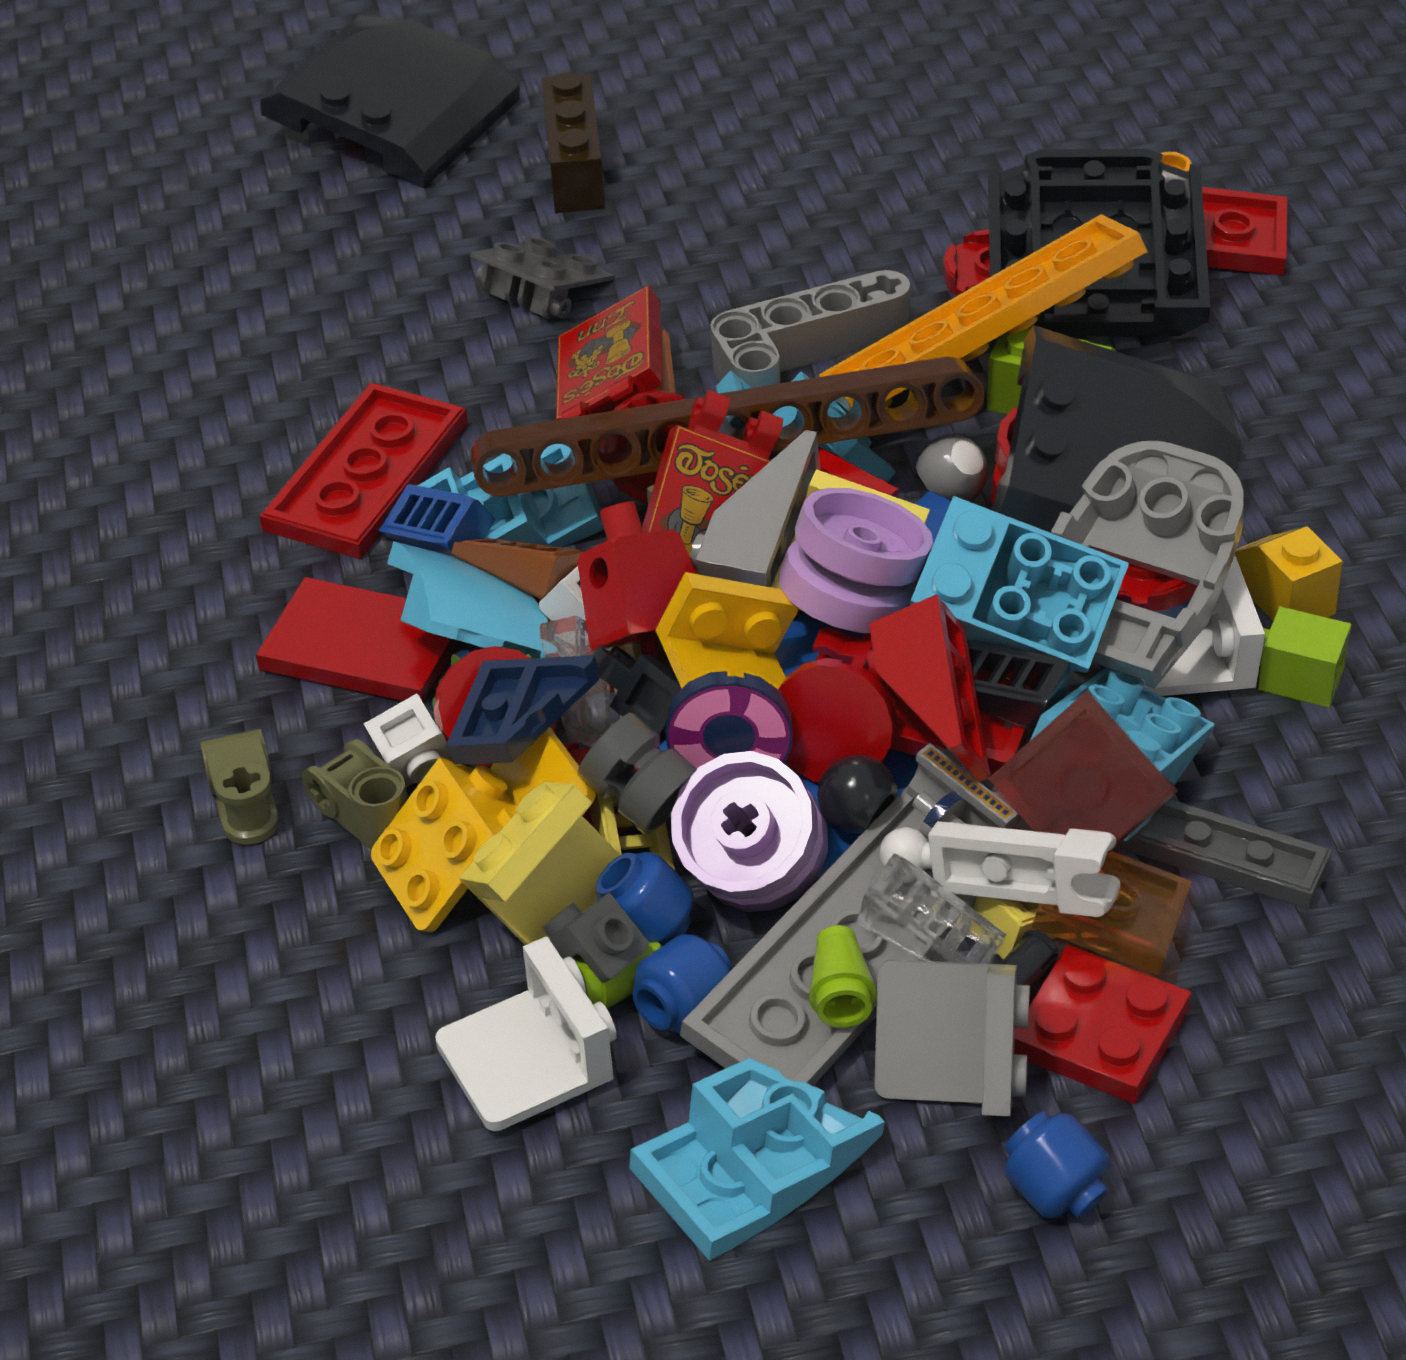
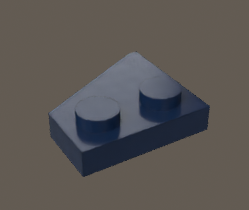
[446,655,601,765]

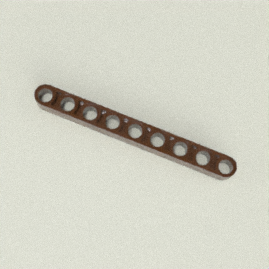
[471,357,985,496]

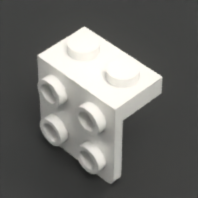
[435,936,617,1131]

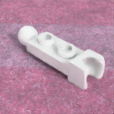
[879,821,1120,917]

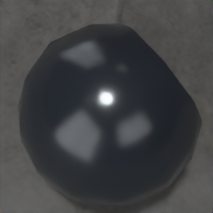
[817,754,898,836]

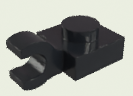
[593,646,681,742]

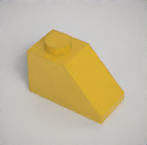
[1235,526,1343,621]

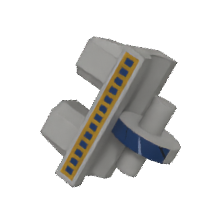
[906,743,1029,842]

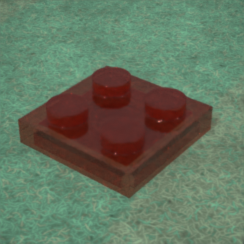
[988,691,1178,854]

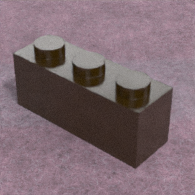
[541,72,605,213]

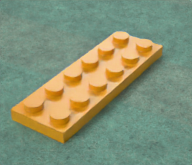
[818,214,1148,412]

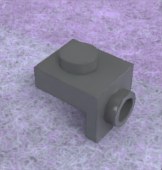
[542,892,648,982]

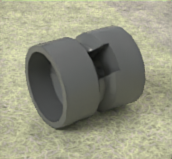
[577,713,697,835]

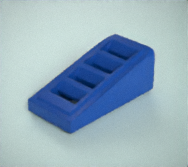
[379,484,496,557]

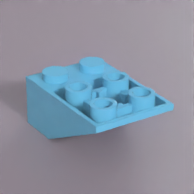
[909,496,1129,673]
[1013,667,1215,842]

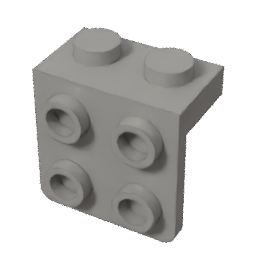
[874,960,1030,1116]

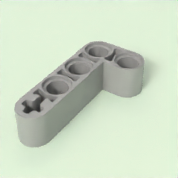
[710,270,910,388]

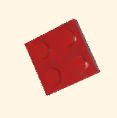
[1014,944,1191,1104]

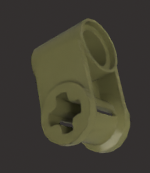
[199,728,279,845]
[301,739,408,850]

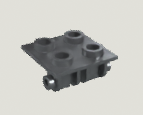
[470,237,615,320]

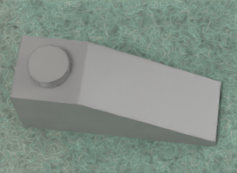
[690,430,821,587]

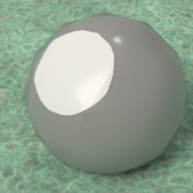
[916,434,988,502]

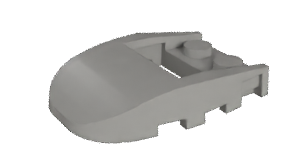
[1051,441,1244,689]

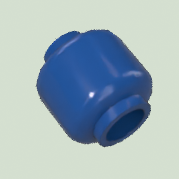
[596,852,694,945]
[633,934,732,1034]
[1004,1111,1111,1219]

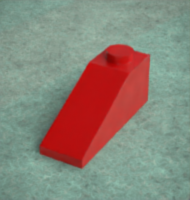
[867,594,991,782]

